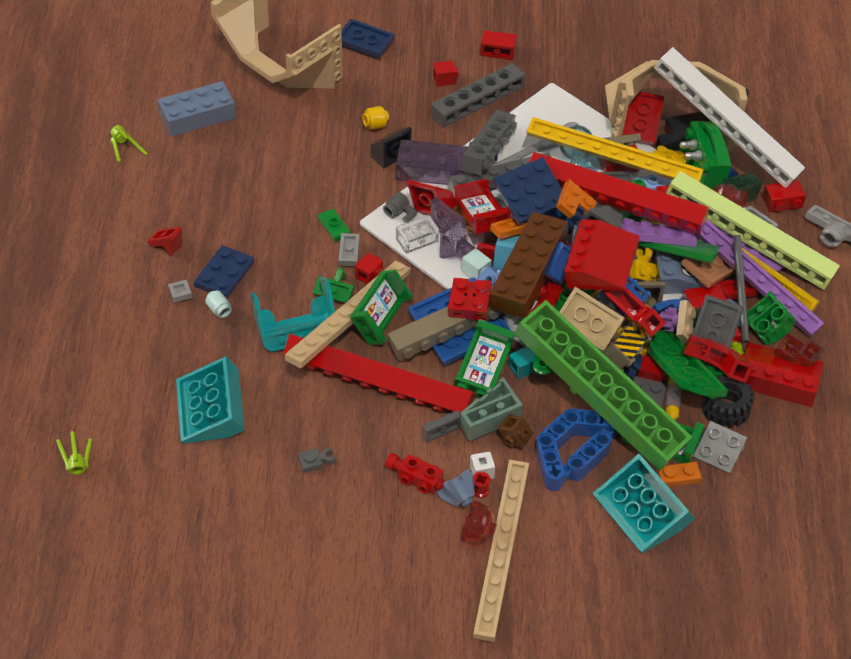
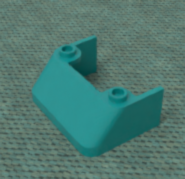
[250,277,335,351]

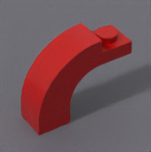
[683,334,754,383]

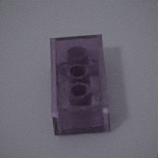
[396,140,468,185]

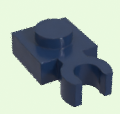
[558,206,585,231]
[625,354,643,378]

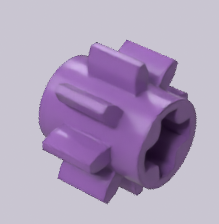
[660,307,679,332]

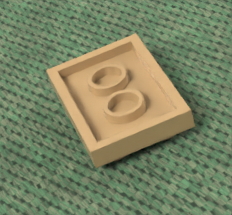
[559,287,625,351]

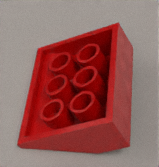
[564,219,640,291]
[744,342,824,407]

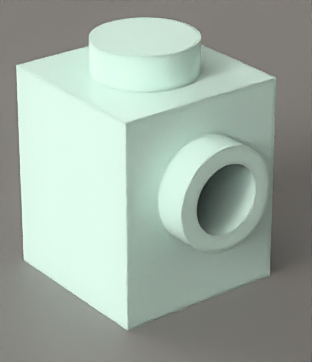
[462,248,491,279]

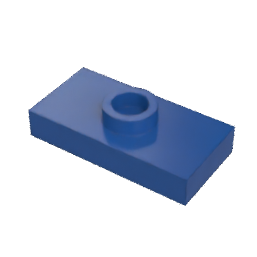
[544,242,572,285]

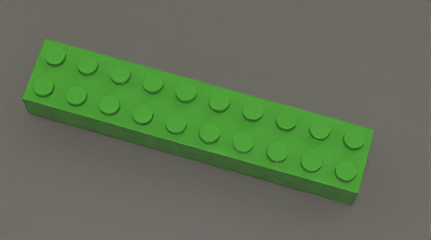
[514,300,692,471]

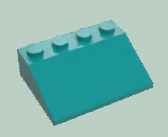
[176,356,245,444]
[593,454,696,554]

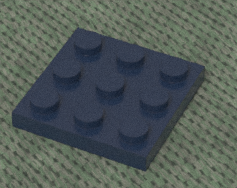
[493,157,562,226]

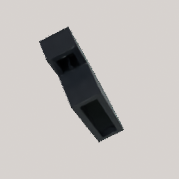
[656,111,711,151]

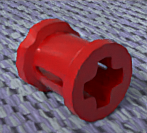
[473,472,491,498]

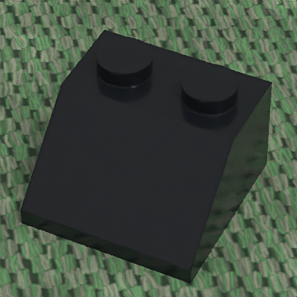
[371,127,412,169]

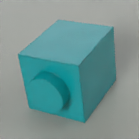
[508,347,535,380]

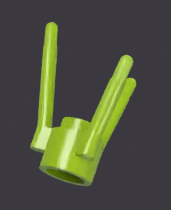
[110,125,148,162]
[56,431,92,475]

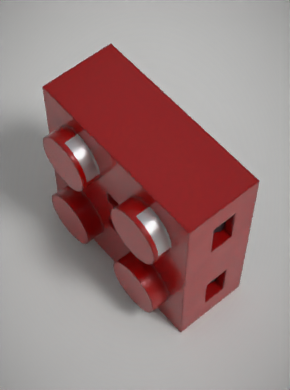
[448,278,492,321]

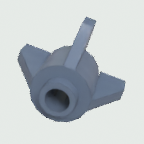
[437,469,475,508]

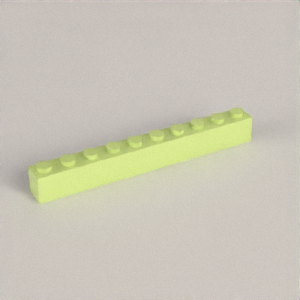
[666,171,840,290]

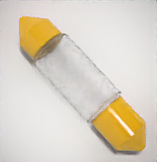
[665,375,682,420]

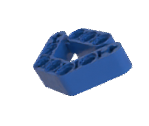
[536,409,619,491]

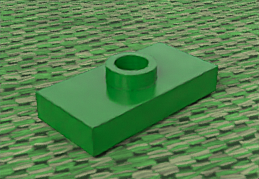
[317,208,351,242]

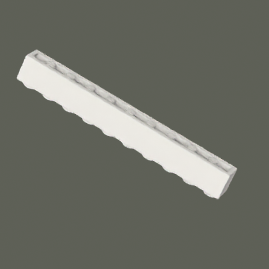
[654,47,805,188]

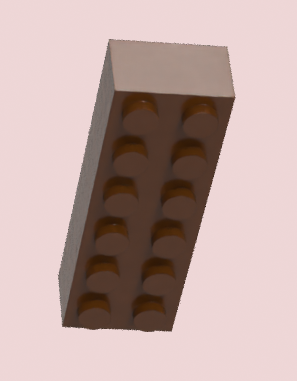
[489,212,568,318]

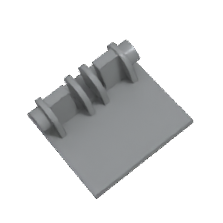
[693,421,747,473]

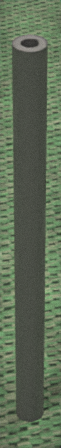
[733,235,749,343]

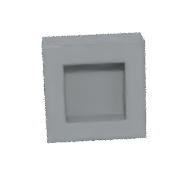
[168,280,192,303]

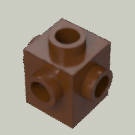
[498,414,533,448]

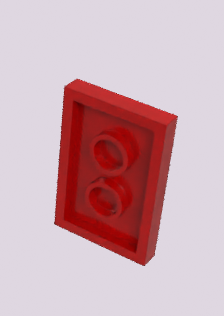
[622,91,665,146]

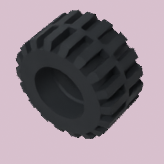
[701,375,754,428]

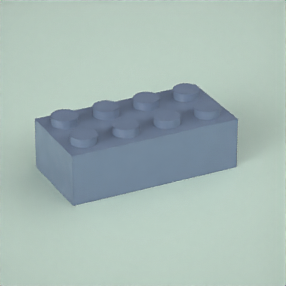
[157,81,236,137]

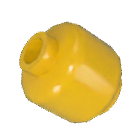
[362,106,389,130]

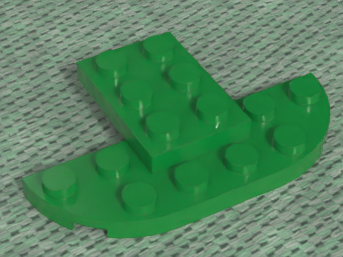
[648,330,728,399]

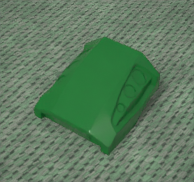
[747,291,796,345]

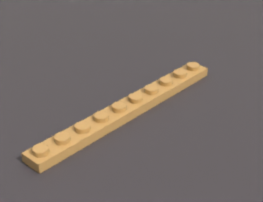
[285,261,411,368]
[473,460,529,642]

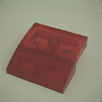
[774,334,825,366]

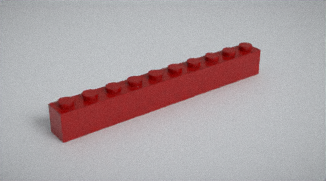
[528,152,709,235]
[282,333,476,414]

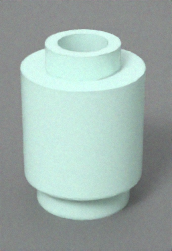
[205,291,232,318]

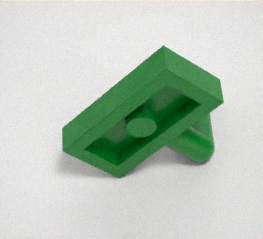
[313,267,355,304]

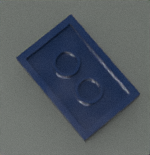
[341,19,395,59]
[194,245,255,299]

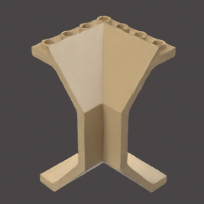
[210,0,342,89]
[605,60,748,151]

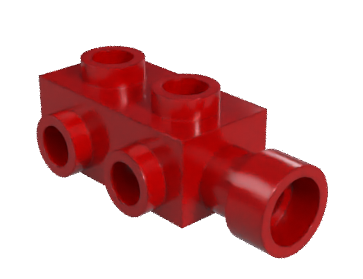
[537,278,566,309]
[385,453,445,495]

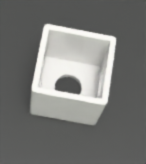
[470,452,495,479]

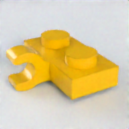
[629,248,657,281]

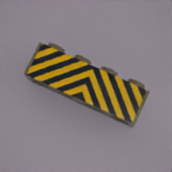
[603,303,652,369]

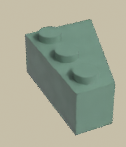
[460,377,523,441]

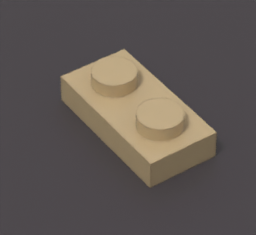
[676,300,696,344]

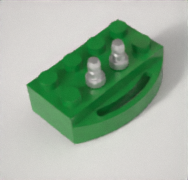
[680,121,731,194]

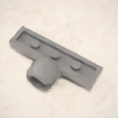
[805,205,851,248]

